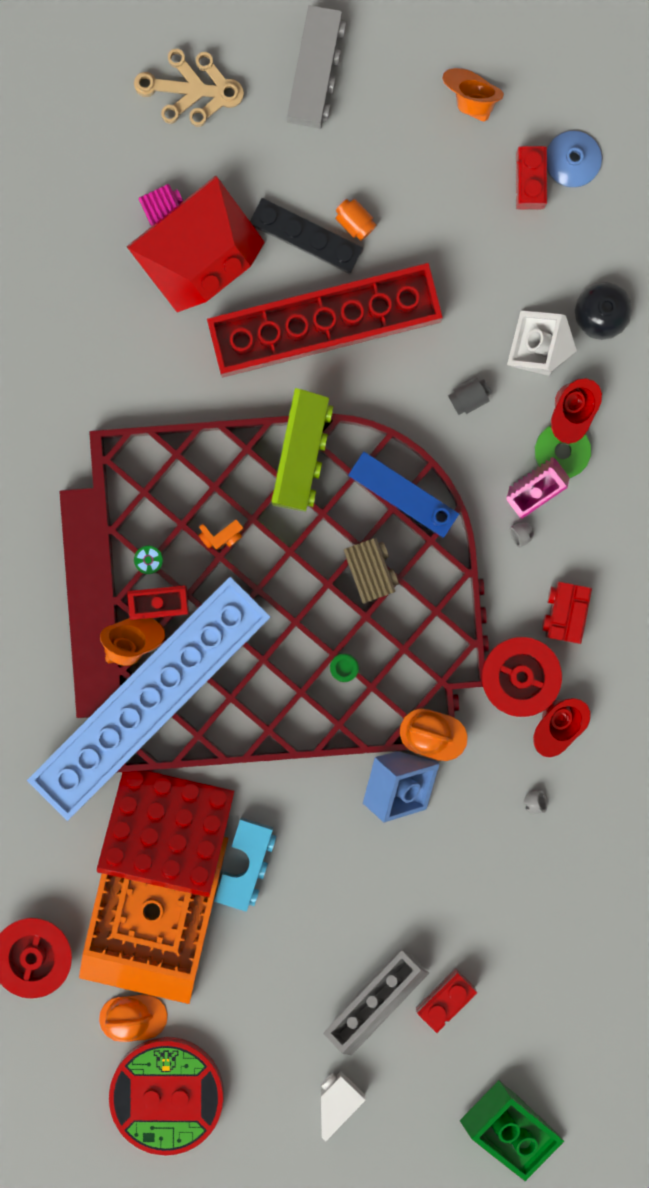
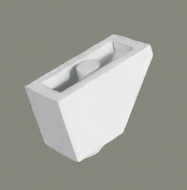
[321,1071,366,1141]

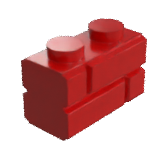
[516,146,547,210]
[542,582,592,644]
[127,585,190,620]
[416,968,477,1033]

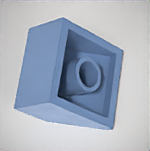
[363,751,439,823]

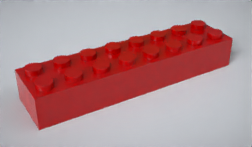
[207,263,443,378]

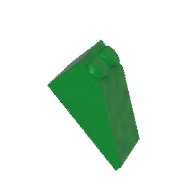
[459,1080,564,1181]

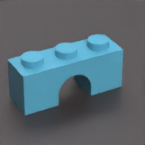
[214,817,277,912]

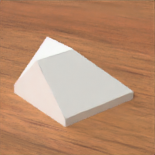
[507,311,577,376]

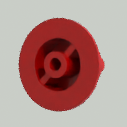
[482,637,562,717]
[0,918,72,999]

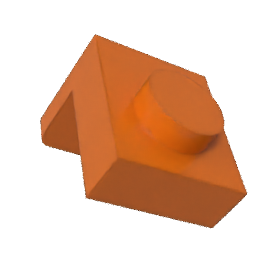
[198,519,244,550]

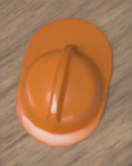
[442,68,504,122]
[100,618,165,666]
[400,709,468,761]
[99,995,168,1042]

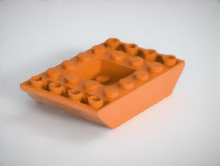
[79,837,229,1004]

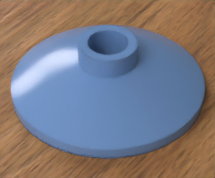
[547,131,602,188]

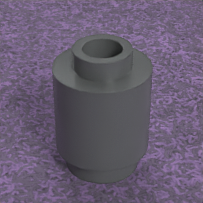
[448,377,492,415]

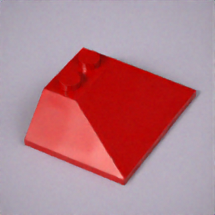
[126,176,265,312]

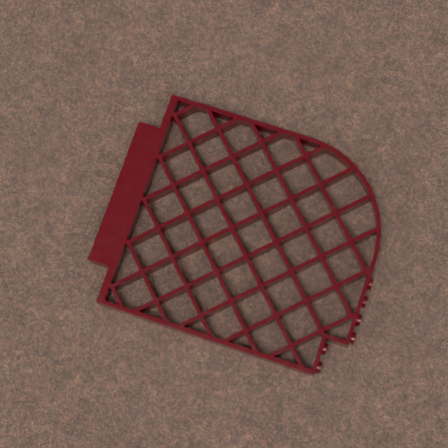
[59,414,489,773]

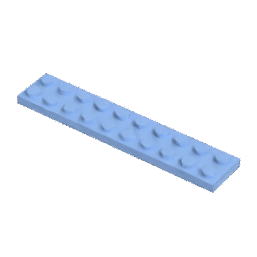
[27,577,271,821]

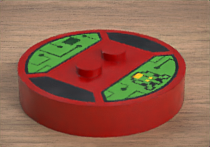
[109,1037,224,1156]

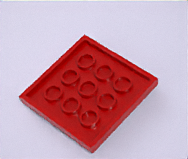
[97,770,235,898]

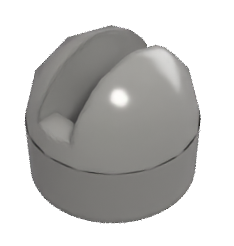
[510,522,534,548]
[524,790,547,814]

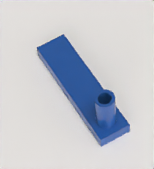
[348,451,459,538]

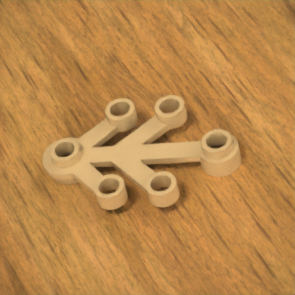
[134,49,244,127]

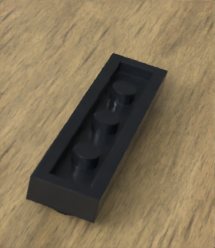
[250,198,363,274]

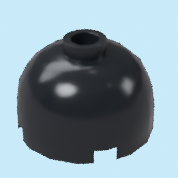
[575,282,632,340]

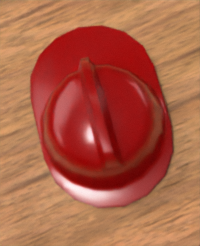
[551,378,602,444]
[533,698,590,758]

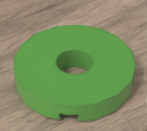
[534,426,591,478]

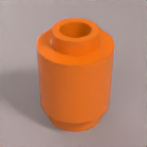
[335,199,377,241]

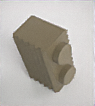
[344,538,399,604]

